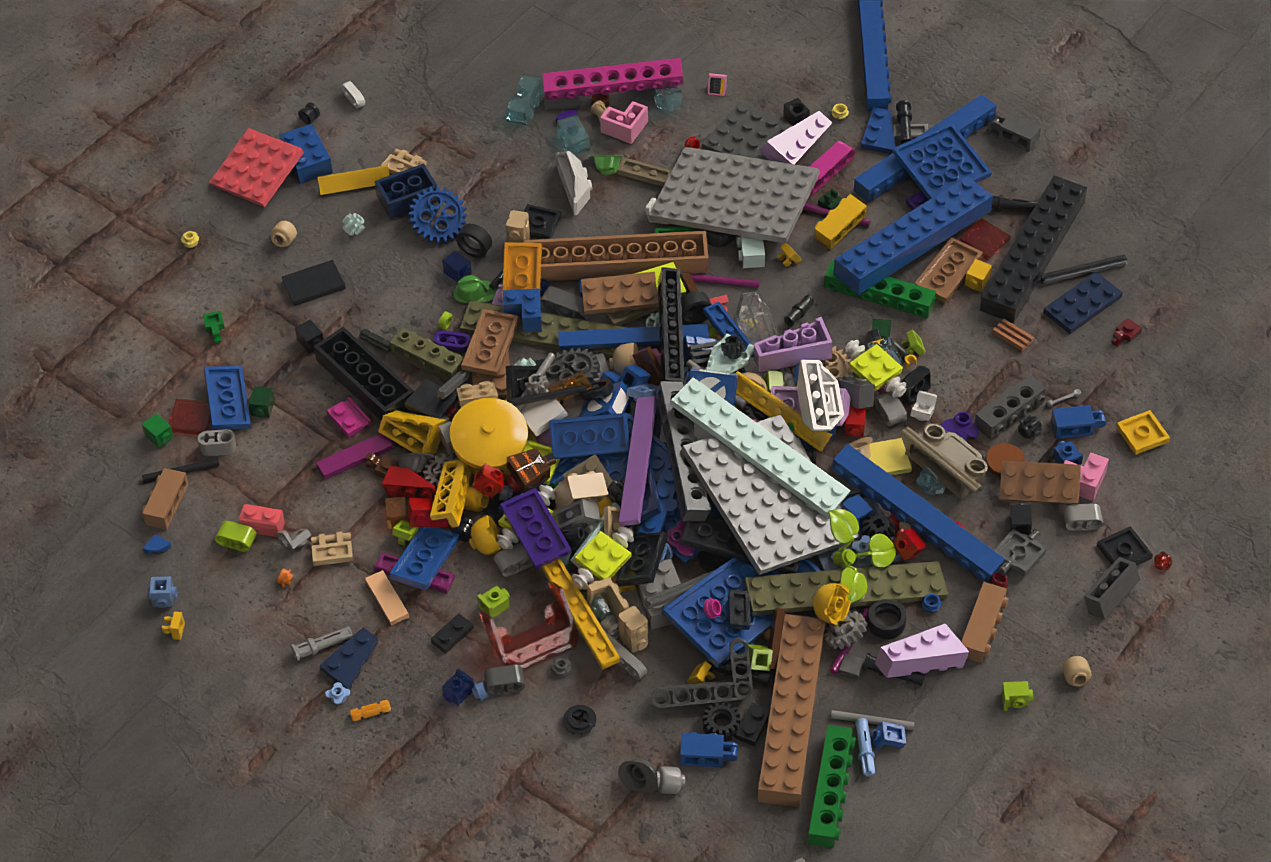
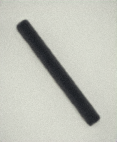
[1040,255,1128,285]

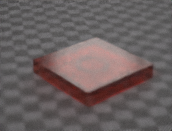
[959,218,1011,260]
[169,399,210,435]

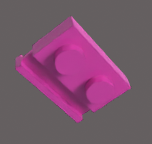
[327,397,371,438]

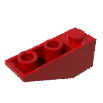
[382,466,437,498]

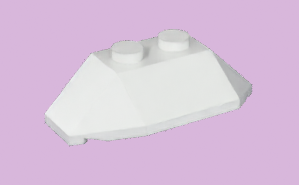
[555,151,592,215]
[797,360,844,431]

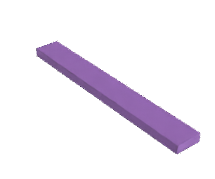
[619,396,657,526]

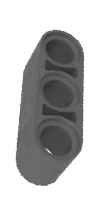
[540,286,591,320]

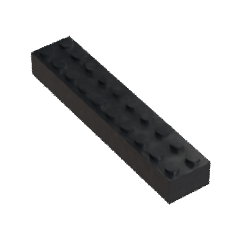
[980,175,1087,324]

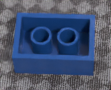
[279,124,333,184]

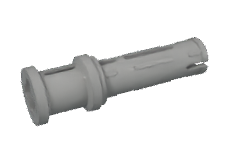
[291,626,353,662]

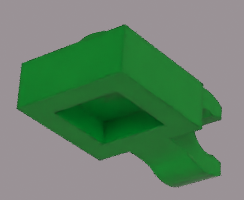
[203,311,225,343]

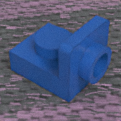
[872,721,906,750]

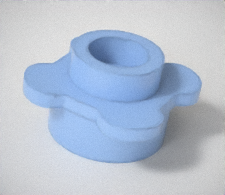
[852,535,870,559]
[326,682,350,704]

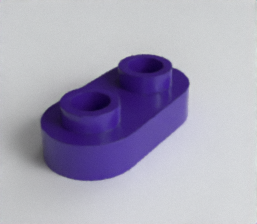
[434,330,471,352]

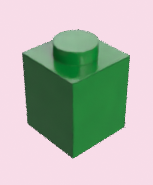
[142,413,174,448]

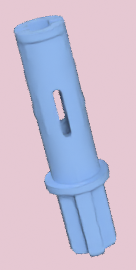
[855,718,875,777]

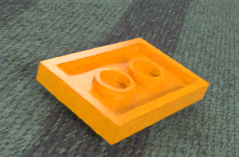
[502,242,542,297]

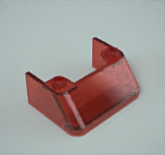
[480,581,579,669]

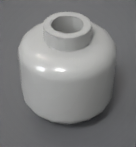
[655,766,685,794]

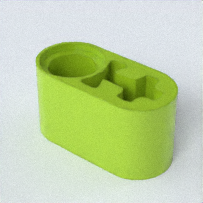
[214,521,257,552]

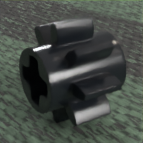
[721,336,745,359]
[1018,415,1042,439]
[607,479,625,504]

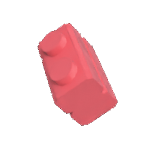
[239,504,285,538]

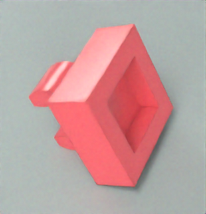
[709,295,729,311]

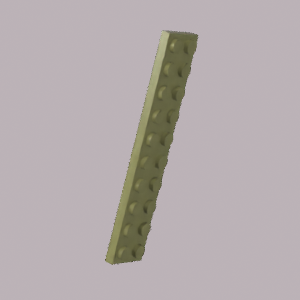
[460,300,646,359]
[744,561,948,616]

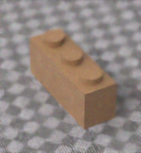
[141,468,189,530]

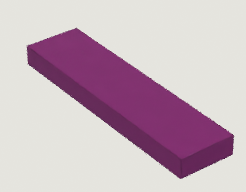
[316,433,394,479]
[374,552,455,594]

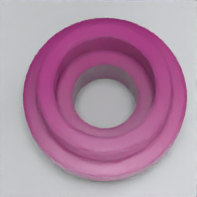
[703,598,721,619]

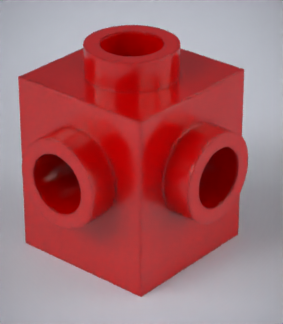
[472,463,505,498]

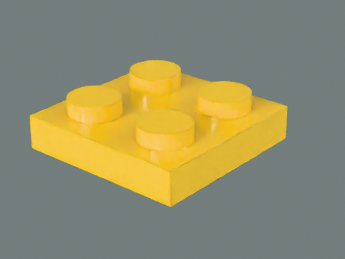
[1116,410,1170,455]

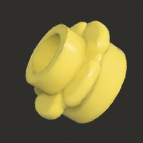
[832,104,849,120]
[181,231,199,248]

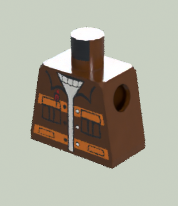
[507,448,556,493]

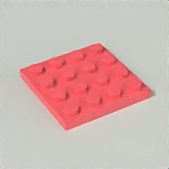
[209,128,304,207]

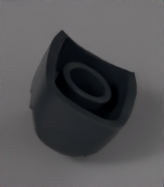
[901,365,931,404]

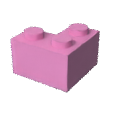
[600,101,648,144]
[1064,452,1109,501]

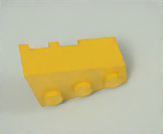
[378,410,446,455]

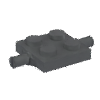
[994,529,1047,576]

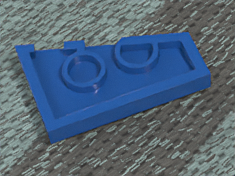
[861,107,895,154]

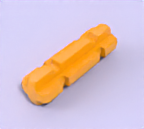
[350,700,391,721]

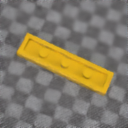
[317,165,390,195]

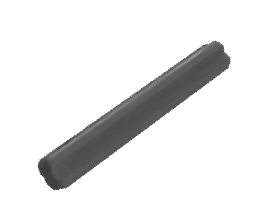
[436,369,472,399]

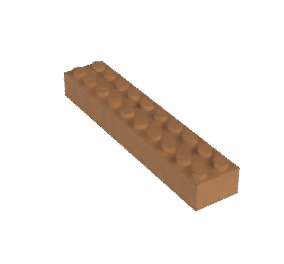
[524,231,708,281]
[758,614,825,808]

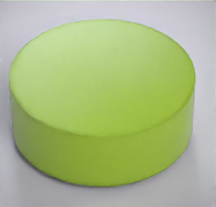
[438,311,453,330]

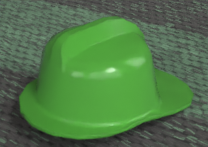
[585,154,624,175]
[453,275,497,303]

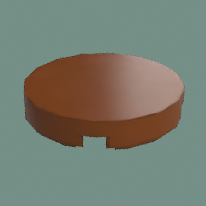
[986,443,1025,476]

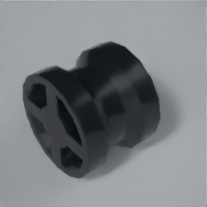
[298,102,320,124]
[452,517,475,542]

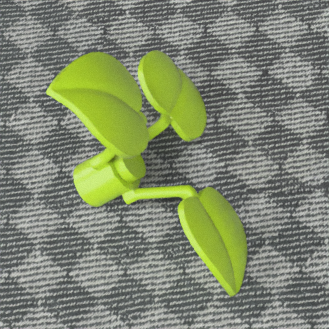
[828,509,896,603]

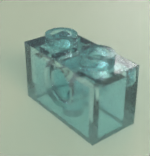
[556,115,590,155]

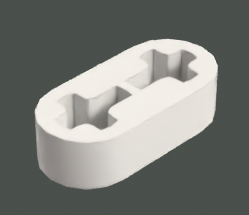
[341,81,365,109]

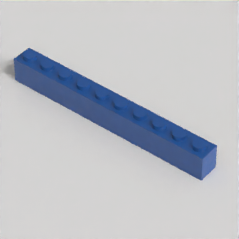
[858,0,892,111]
[854,94,997,203]
[832,444,1005,583]

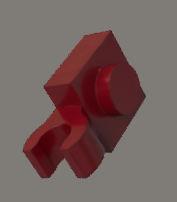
[1111,318,1142,347]

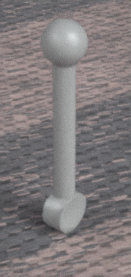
[1046,389,1081,408]

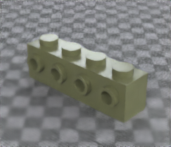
[390,328,464,382]

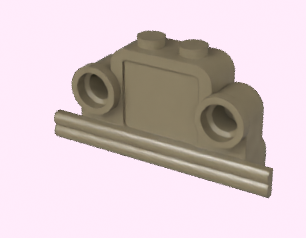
[900,424,988,499]

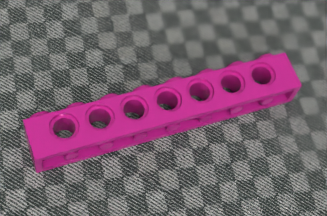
[542,58,683,100]

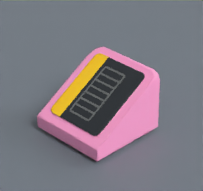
[708,73,727,96]

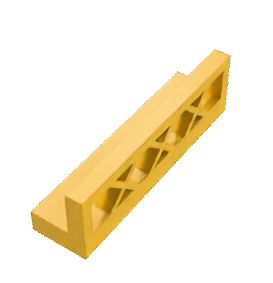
[430,459,473,528]

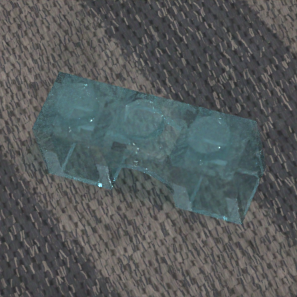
[506,74,544,126]

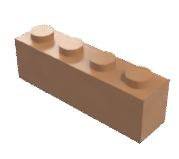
[961,582,1009,663]

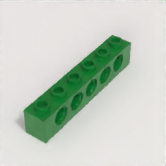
[824,260,936,318]
[808,725,856,848]

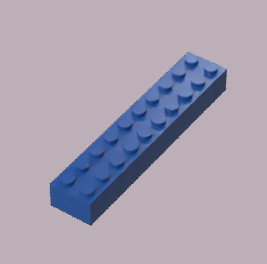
[833,176,993,295]

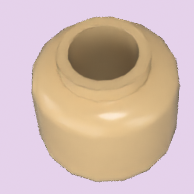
[270,221,297,247]
[1062,656,1092,687]

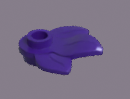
[941,412,979,441]

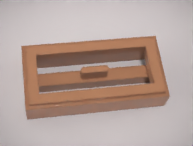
[992,319,1034,352]

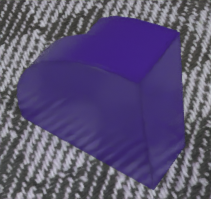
[556,110,578,127]

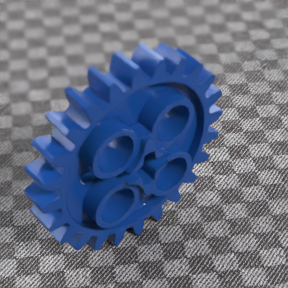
[408,186,467,244]

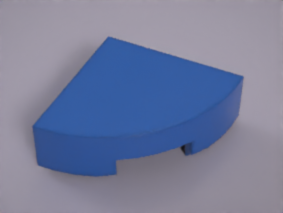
[143,534,172,554]

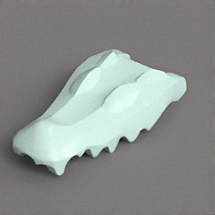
[705,334,754,373]

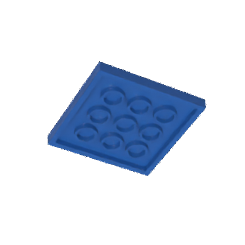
[892,123,992,200]

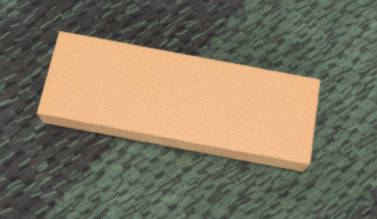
[365,570,409,625]

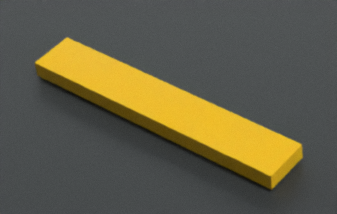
[736,371,832,452]

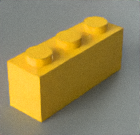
[814,194,867,250]

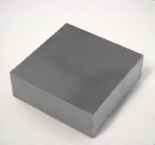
[839,654,865,679]

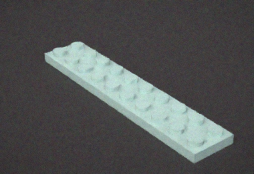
[670,377,851,519]

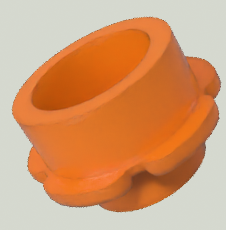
[277,568,294,587]

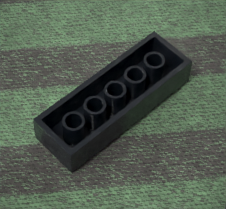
[314,327,414,421]

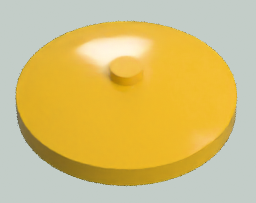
[450,398,528,469]

